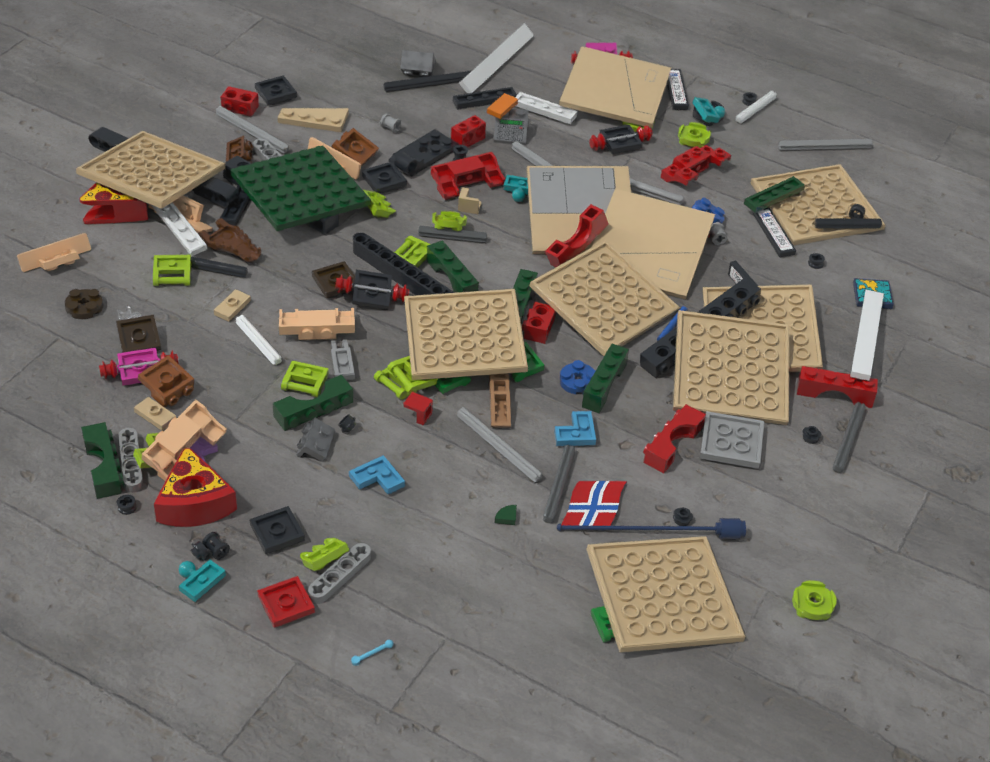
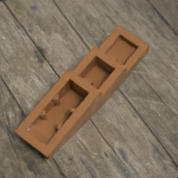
[489,373,511,427]

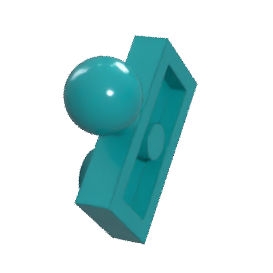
[692,97,725,123]
[503,175,528,202]
[178,560,226,602]

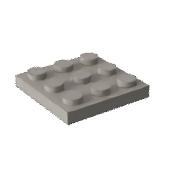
[700,411,764,469]

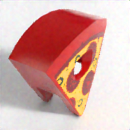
[79,182,148,224]
[154,448,237,527]

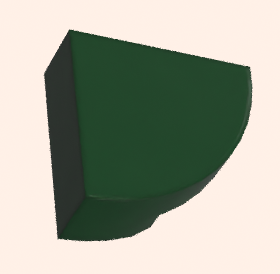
[495,505,517,525]

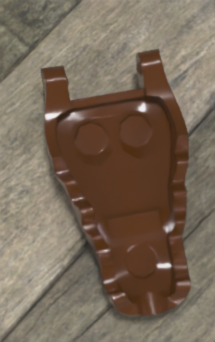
[198,218,261,262]

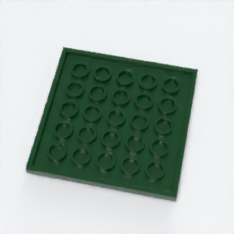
[231,145,371,231]

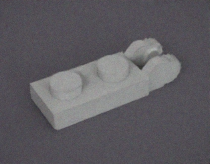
[331,339,355,380]

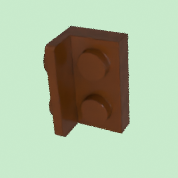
[226,136,254,163]

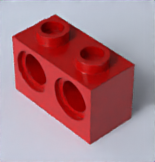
[220,86,259,117]
[451,115,486,148]
[522,302,556,344]

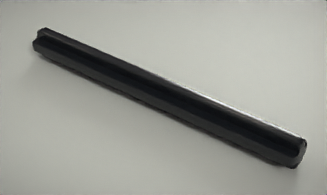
[383,70,472,92]

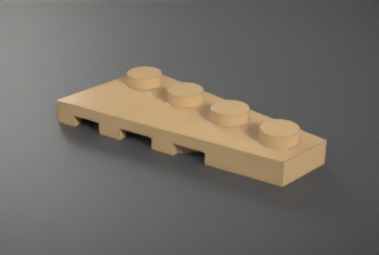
[278,108,349,132]

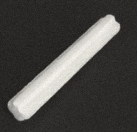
[735,91,777,124]
[236,315,282,365]

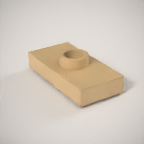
[214,289,251,322]
[134,397,176,431]

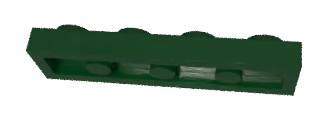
[744,176,805,213]

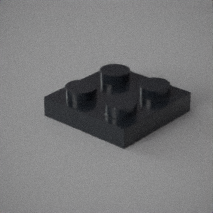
[255,75,297,105]
[362,161,407,193]
[249,506,305,554]

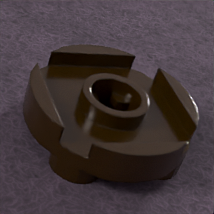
[65,289,103,320]

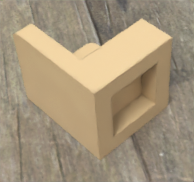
[458,187,481,214]

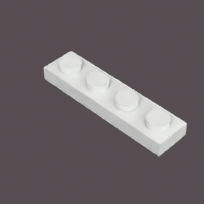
[515,92,577,124]

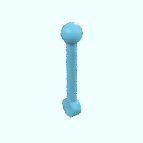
[351,640,393,666]

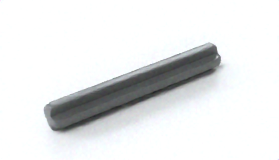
[418,226,487,243]

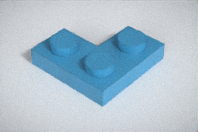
[554,411,596,446]
[349,455,405,495]

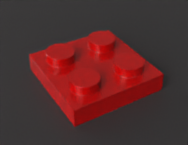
[257,576,315,628]

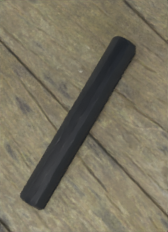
[814,218,882,229]
[191,257,248,277]

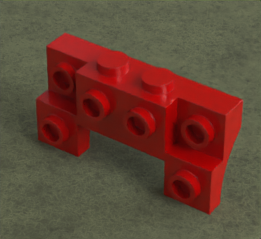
[661,145,731,186]
[431,152,505,200]

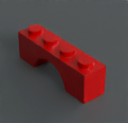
[545,204,609,267]
[796,366,878,408]
[643,404,706,474]

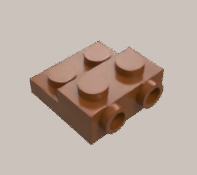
[331,128,379,167]
[138,355,194,408]

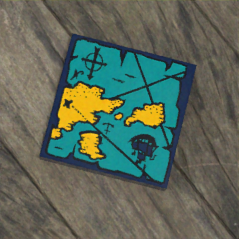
[853,278,894,309]

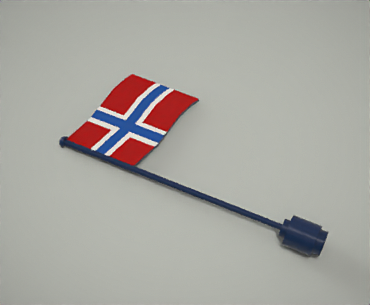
[557,481,746,539]

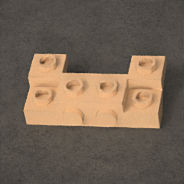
[279,308,355,340]
[142,400,227,481]

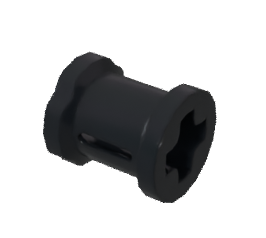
[453,145,468,161]
[202,532,230,560]

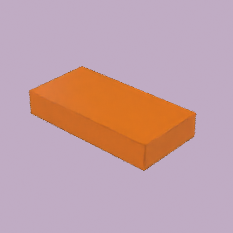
[487,93,518,119]

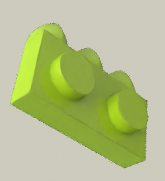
[363,190,396,218]
[300,538,349,571]

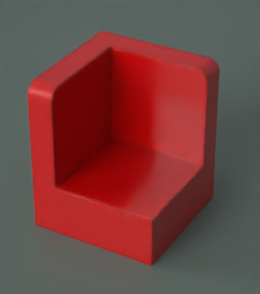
[404,392,433,425]

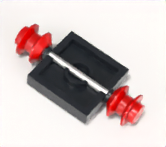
[589,124,653,154]
[335,269,409,310]

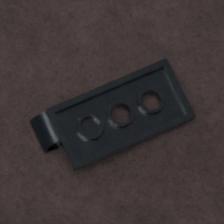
[388,129,458,176]

